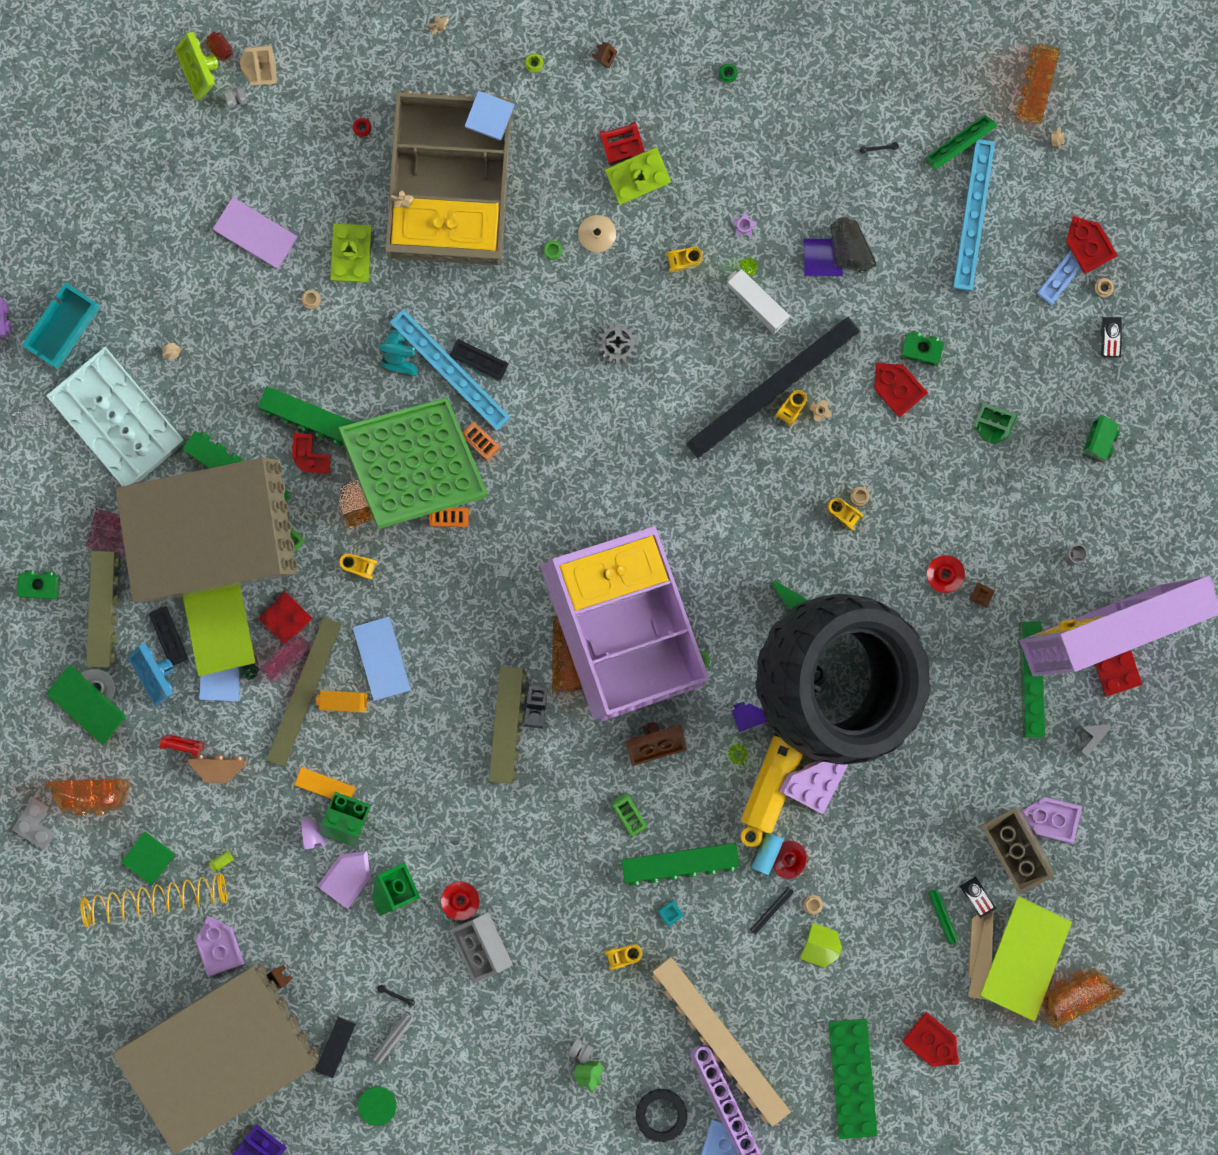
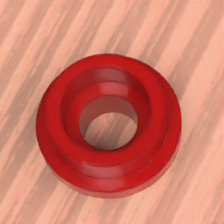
[353,118,372,137]

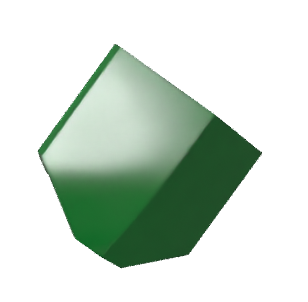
[973,402,1018,444]

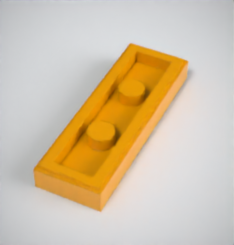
[295,767,356,799]

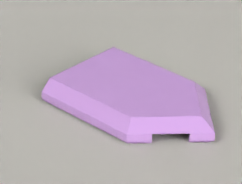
[1022,797,1082,844]
[317,851,371,909]
[195,916,245,977]

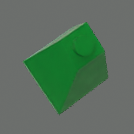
[372,863,420,916]

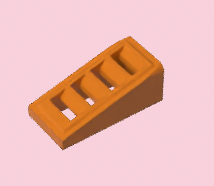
[462,421,501,461]
[429,507,469,527]

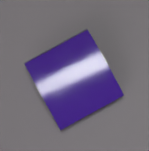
[804,239,843,277]
[233,1124,287,1155]

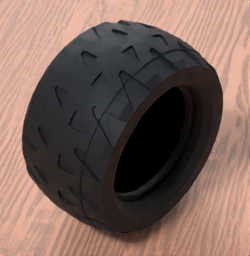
[755,594,930,765]

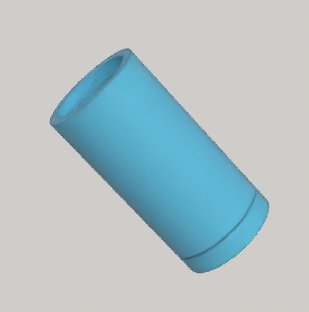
[751,833,784,875]

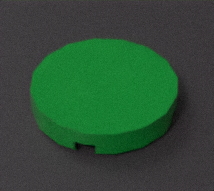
[358,1086,397,1126]

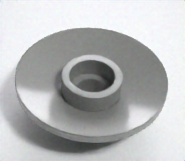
[82,669,115,701]

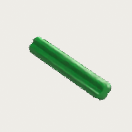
[928,889,958,945]

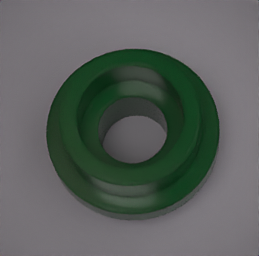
[241,664,260,680]

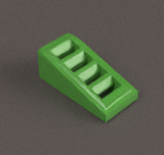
[610,793,648,837]

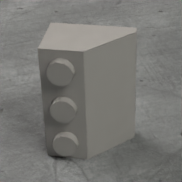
[449,912,513,983]

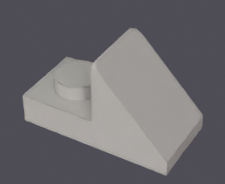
[1078,724,1111,756]

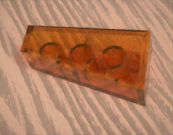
[1015,43,1061,124]

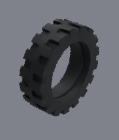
[636,1088,688,1142]

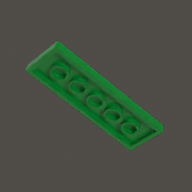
[828,1018,878,1139]

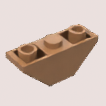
[187,755,248,783]

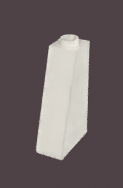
[727,269,790,335]

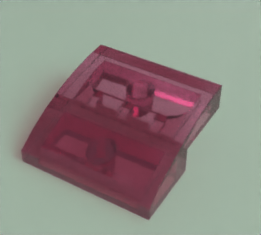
[86,508,125,558]

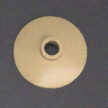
[578,215,616,253]

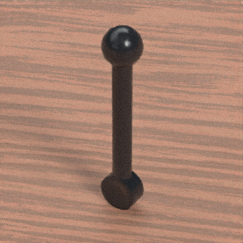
[859,142,899,154]
[377,985,415,1006]

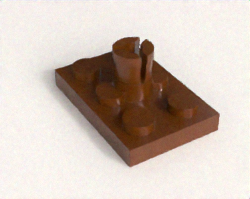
[625,722,687,766]

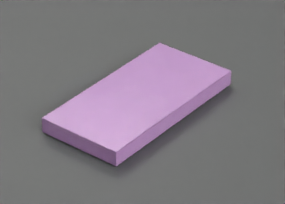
[213,197,298,269]

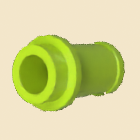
[208,850,234,873]

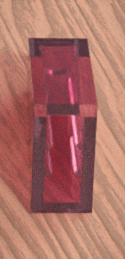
[260,635,310,682]

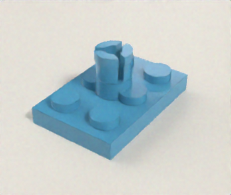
[128,643,174,707]

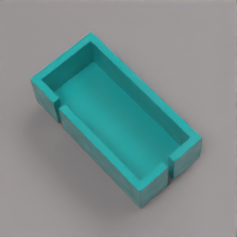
[22,282,101,369]

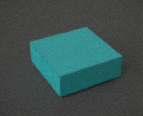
[658,900,684,927]

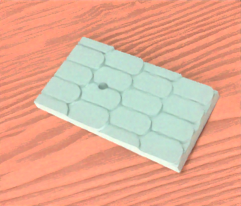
[46,347,186,486]

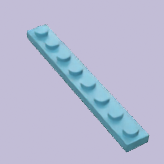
[953,139,995,292]
[390,309,510,431]

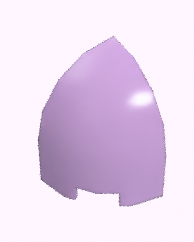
[301,818,326,849]

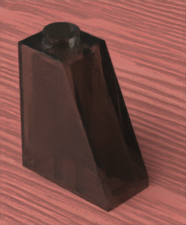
[830,217,877,273]

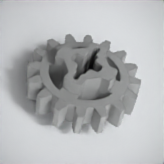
[597,322,639,365]

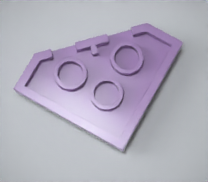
[779,761,848,814]

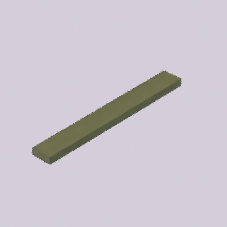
[266,617,342,767]

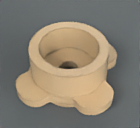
[1051,128,1064,149]
[810,400,832,422]

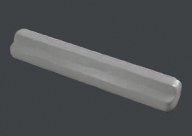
[372,1013,414,1064]

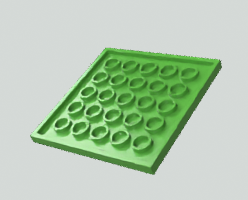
[338,397,488,529]

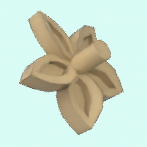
[428,15,449,35]
[390,191,414,209]

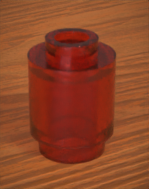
[206,32,233,61]

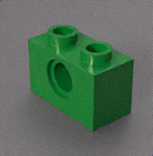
[900,331,945,367]
[17,570,61,600]

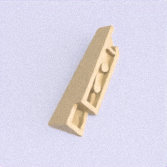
[968,911,993,1000]

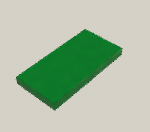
[46,665,127,745]

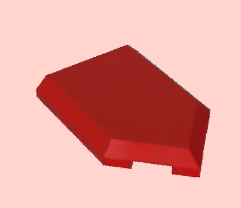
[1066,216,1118,275]
[874,362,928,418]
[902,1012,959,1067]

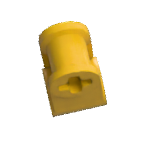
[665,247,702,273]
[775,390,807,427]
[827,498,864,531]
[339,553,378,580]
[604,944,642,970]

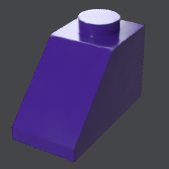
[731,702,767,732]

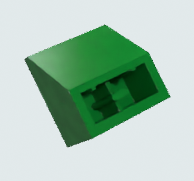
[319,792,371,847]

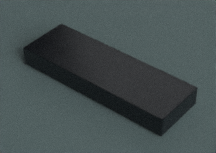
[449,339,509,381]
[149,606,189,666]
[315,1016,356,1078]

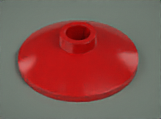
[927,555,965,593]
[773,840,807,879]
[441,881,480,920]

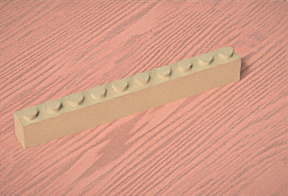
[652,956,791,1127]

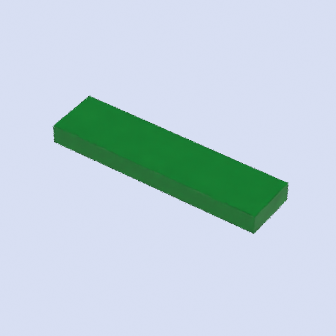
[924,115,997,170]

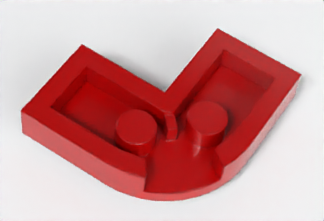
[292,433,331,474]

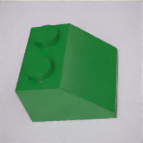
[1082,415,1120,462]

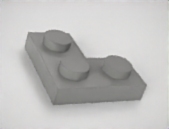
[12,797,56,850]

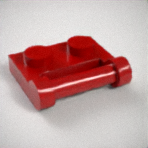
[599,121,645,164]
[159,734,205,757]

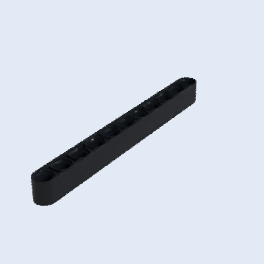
[686,316,860,459]

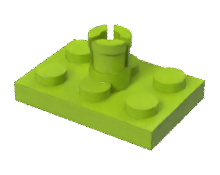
[174,32,218,101]
[604,147,671,205]
[330,224,372,283]

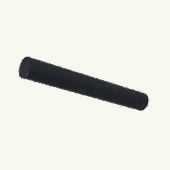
[750,887,794,935]

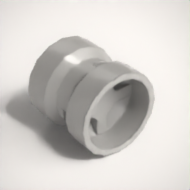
[224,85,248,108]
[1065,544,1088,565]
[567,1038,593,1064]

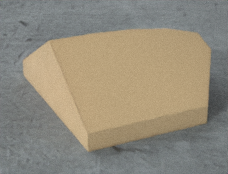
[240,45,277,86]

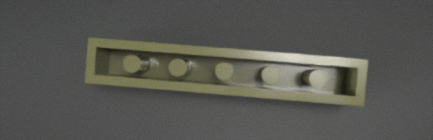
[86,551,121,668]
[489,666,527,784]

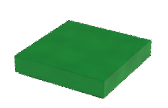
[121,831,176,886]

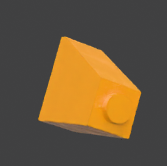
[316,690,368,713]

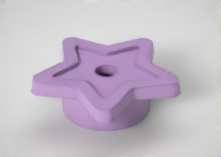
[732,213,757,237]

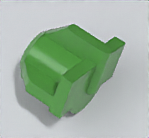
[574,1060,603,1092]

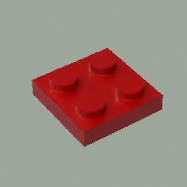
[259,592,313,646]
[1094,650,1143,697]

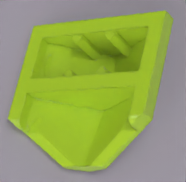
[800,923,842,968]

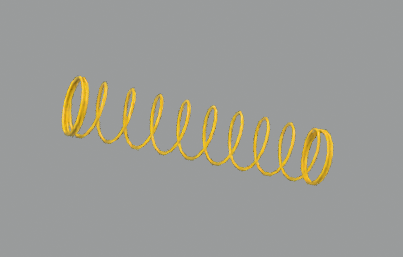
[80,874,227,927]

